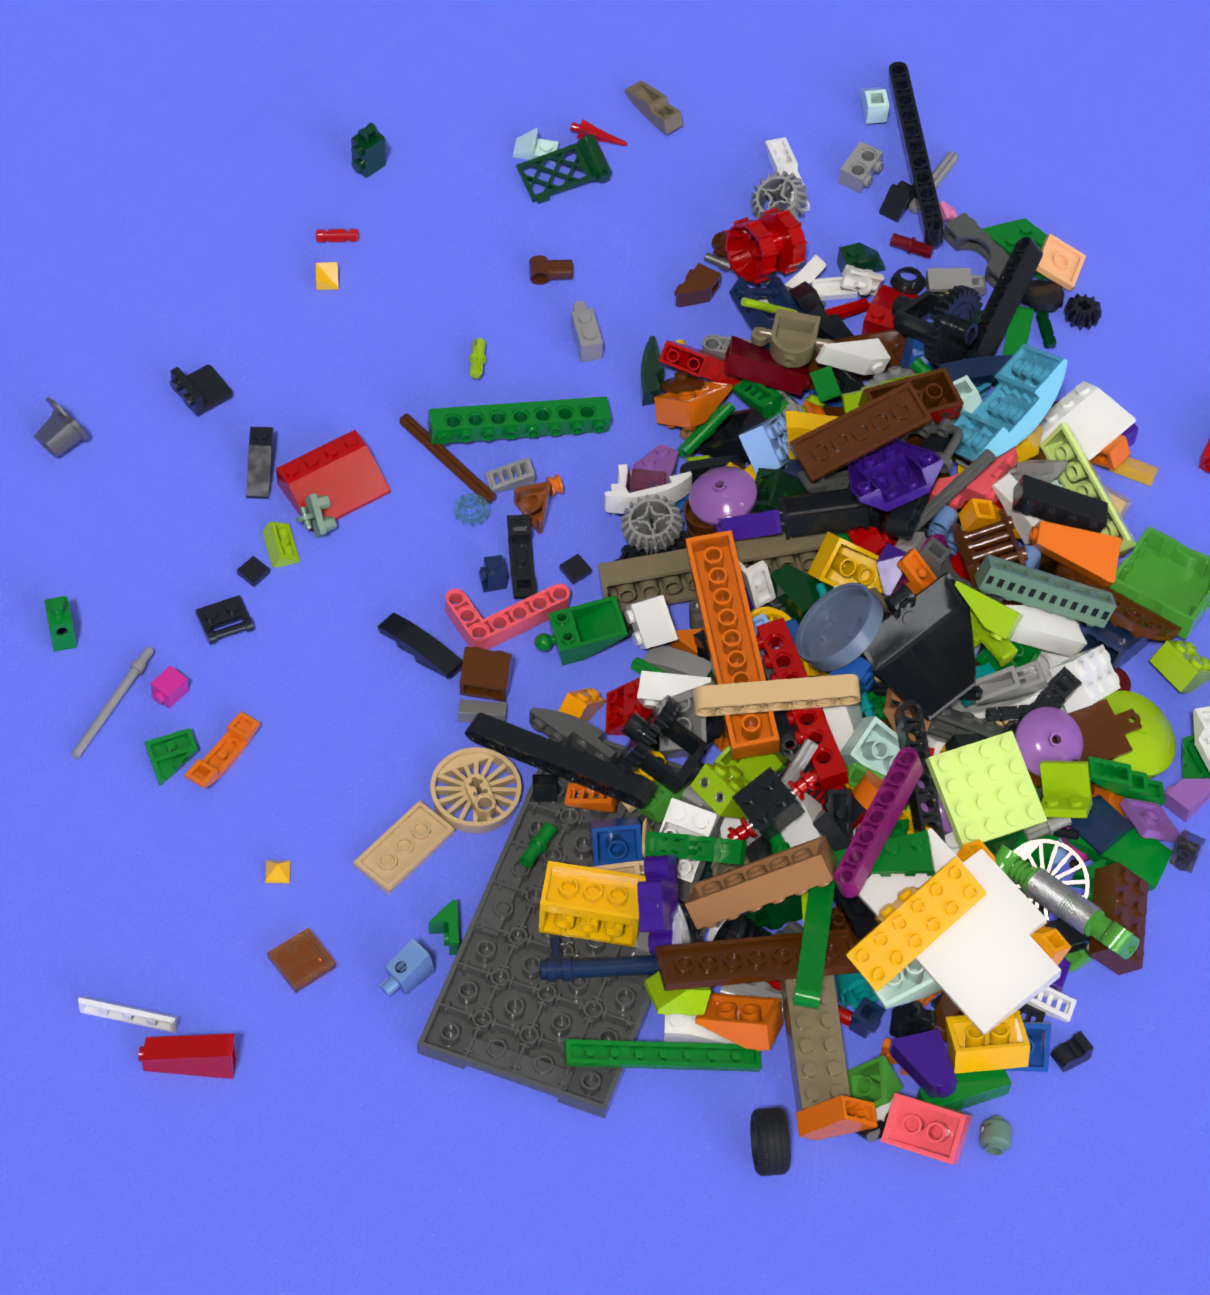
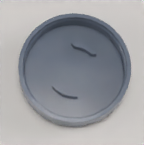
[795,583,883,672]

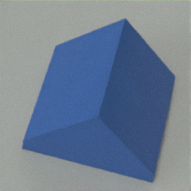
[1005,1022,1051,1072]

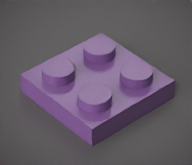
[1119,798,1181,842]

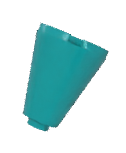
[835,942,879,1010]

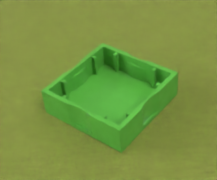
[1108,526,1210,640]

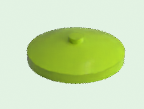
[1100,691,1176,779]

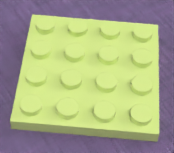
[925,731,1047,849]

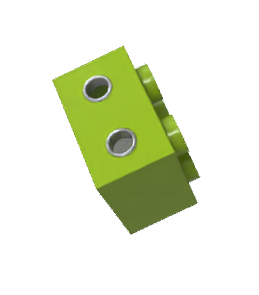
[690,763,751,819]

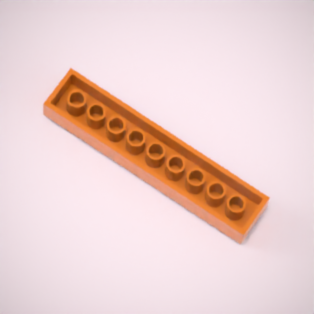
[685,530,780,760]

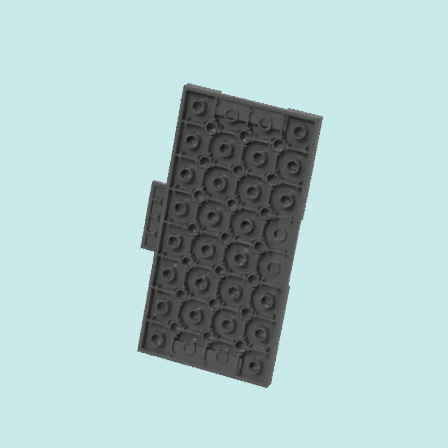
[417,739,725,1118]

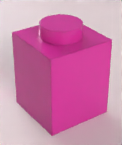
[150,665,189,709]

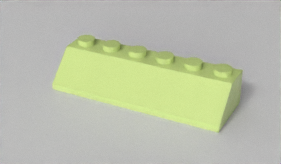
[1040,422,1137,557]

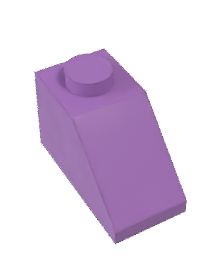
[1163,778,1210,823]

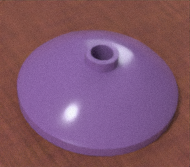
[689,466,758,525]
[1014,707,1083,777]

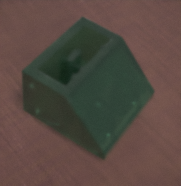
[751,468,807,513]

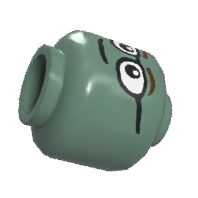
[979,1116,1013,1156]

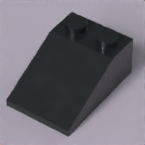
[694,408,765,460]

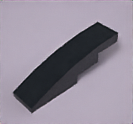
[377,612,463,678]

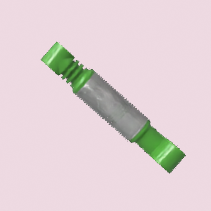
[994,844,1140,960]

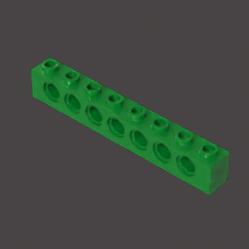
[427,396,611,444]

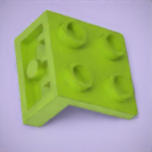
[1040,760,1093,818]

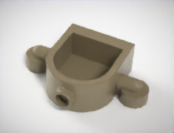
[751,309,834,368]

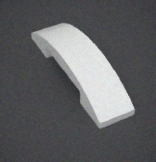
[604,471,692,514]

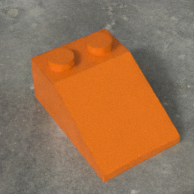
[654,381,732,430]
[695,993,783,1051]

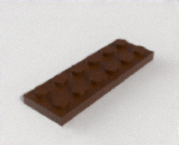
[789,381,933,483]

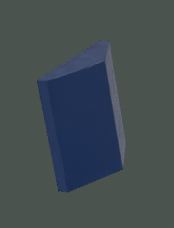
[1069,795,1134,855]

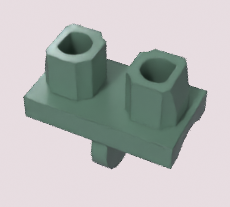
[296,493,337,538]

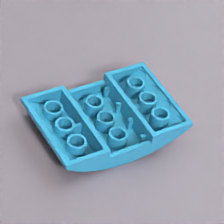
[953,344,1068,462]

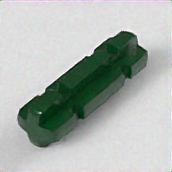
[1036,311,1057,349]

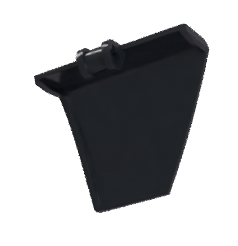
[862,572,976,721]

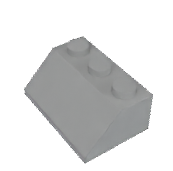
[659,697,708,759]

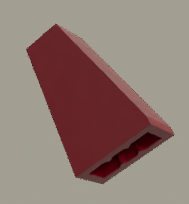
[724,336,811,396]

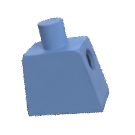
[380,938,436,997]

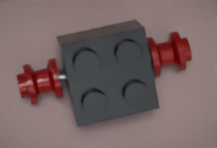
[727,767,818,842]

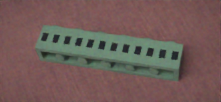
[974,554,1117,628]

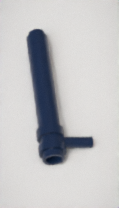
[540,937,659,982]

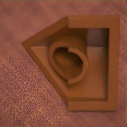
[514,481,550,534]

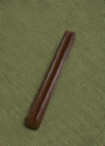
[400,413,496,504]

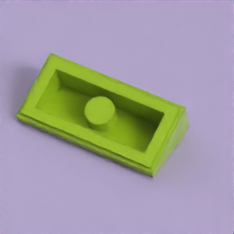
[262,521,300,567]

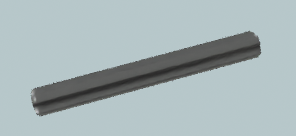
[915,449,996,532]

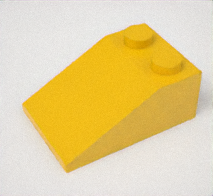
[807,532,882,593]

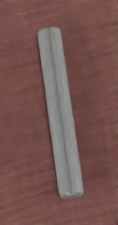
[908,151,958,214]

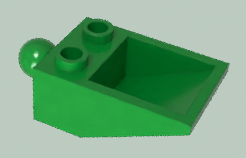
[534,595,628,666]

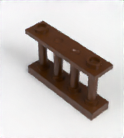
[950,509,1028,587]

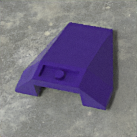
[848,440,944,512]

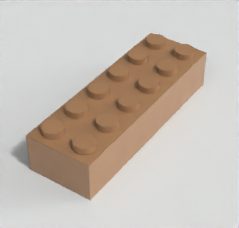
[685,835,837,929]

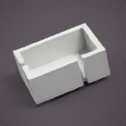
[1049,644,1121,714]

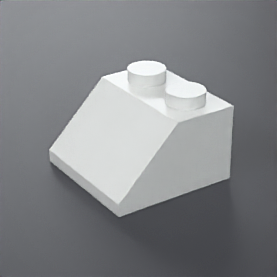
[624,595,678,649]

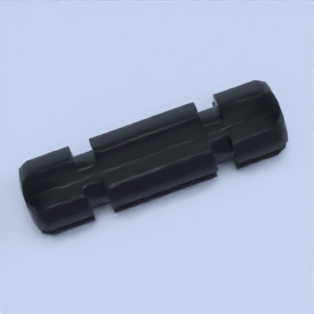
[985,705,1031,722]

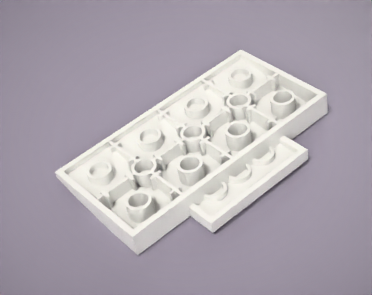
[858,828,1061,1036]

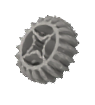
[750,171,809,221]
[621,494,683,554]

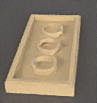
[353,800,455,895]

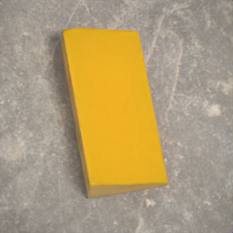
[1109,457,1159,486]

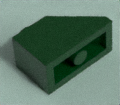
[837,242,885,274]

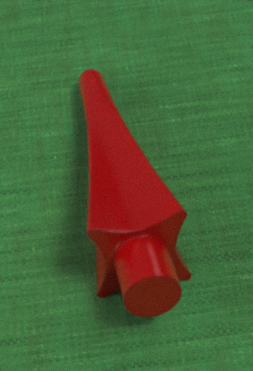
[570,119,627,146]

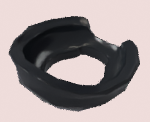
[890,267,925,295]

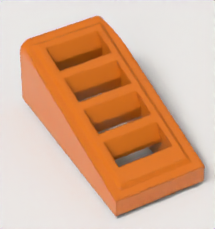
[564,783,617,812]

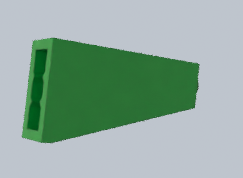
[916,1069,1011,1111]

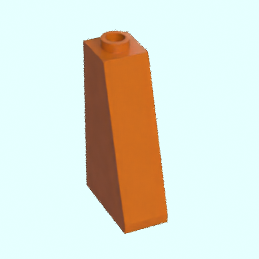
[1029,521,1121,587]

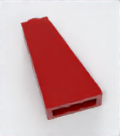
[138,1034,237,1079]

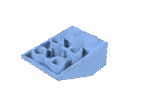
[739,413,789,477]

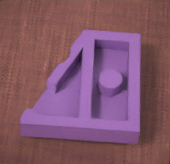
[633,444,679,485]

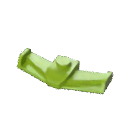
[970,609,1018,667]

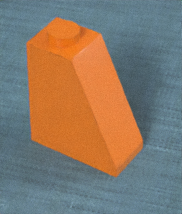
[796,1095,878,1140]

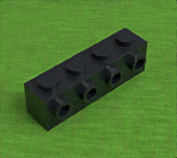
[1012,475,1108,533]

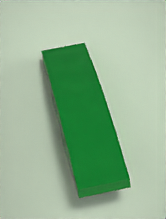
[1087,756,1165,806]
[644,831,747,865]

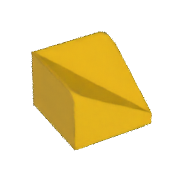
[316,262,338,290]

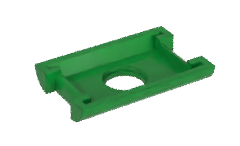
[676,402,735,458]

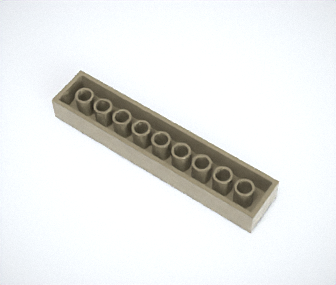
[598,532,827,613]

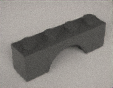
[943,212,1010,289]
[919,536,1004,609]

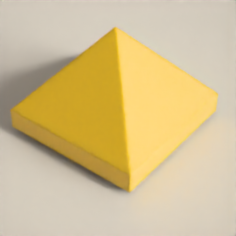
[265,860,291,883]

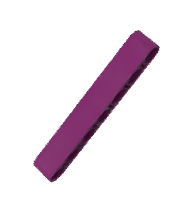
[834,747,923,898]

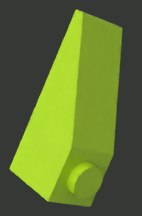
[955,581,1023,642]

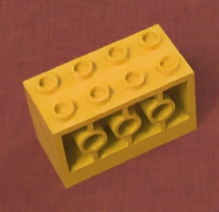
[539,861,646,947]

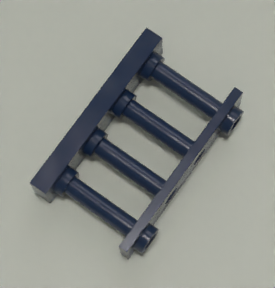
[729,277,801,351]

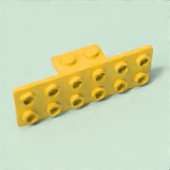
[846,857,986,991]

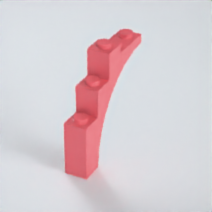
[926,446,1018,511]

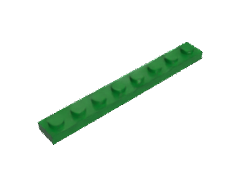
[563,1039,762,1072]

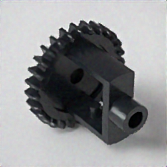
[892,285,983,367]
[615,695,708,794]

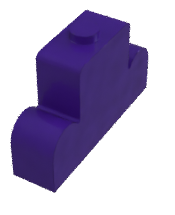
[637,855,681,956]

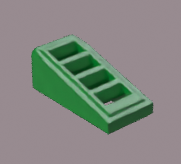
[732,379,781,419]

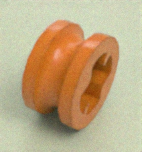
[546,474,564,497]

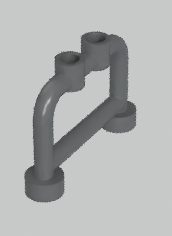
[898,418,963,473]

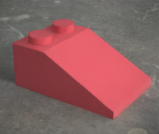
[881,1093,972,1165]

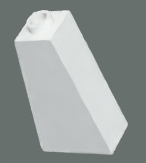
[1005,605,1087,657]

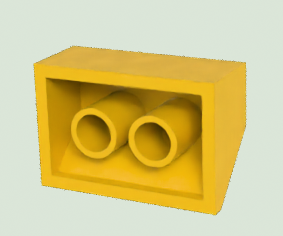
[945,1010,1030,1074]

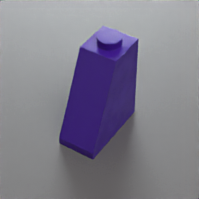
[714,509,782,540]
[889,1029,957,1098]

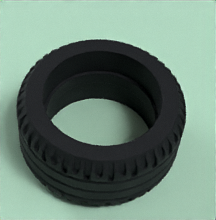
[750,1107,791,1176]

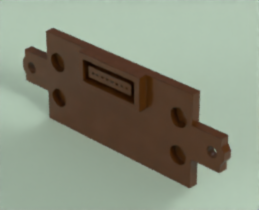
[1028,699,1142,788]

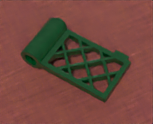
[516,135,612,204]

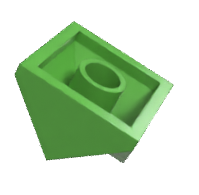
[847,1055,903,1108]

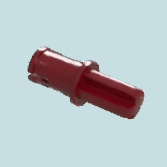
[890,233,934,258]

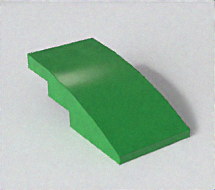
[1066,825,1173,891]

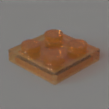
[267,928,336,993]

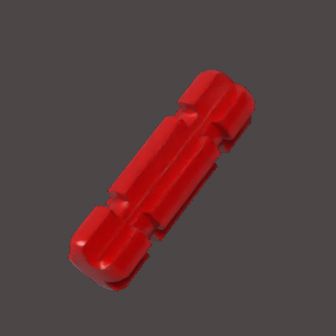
[316,228,359,242]

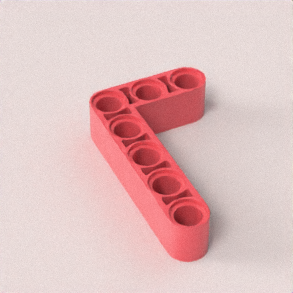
[445,584,570,650]

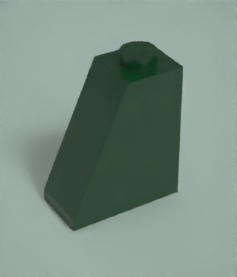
[770,565,833,624]

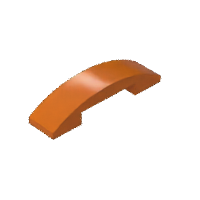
[184,711,260,789]

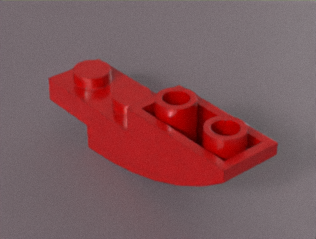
[658,340,743,389]

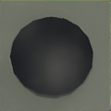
[1022,280,1065,312]

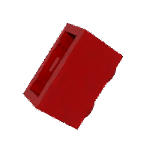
[606,677,653,736]

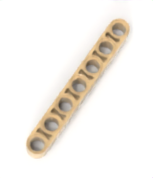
[693,674,861,717]

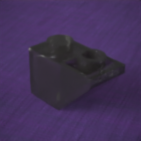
[1169,830,1206,873]

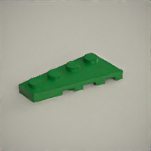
[833,830,936,877]

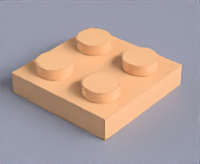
[1036,234,1086,291]

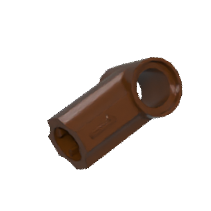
[529,255,573,285]

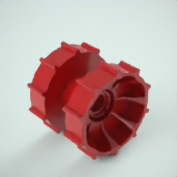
[724,207,808,284]

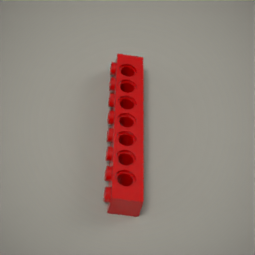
[756,618,849,792]

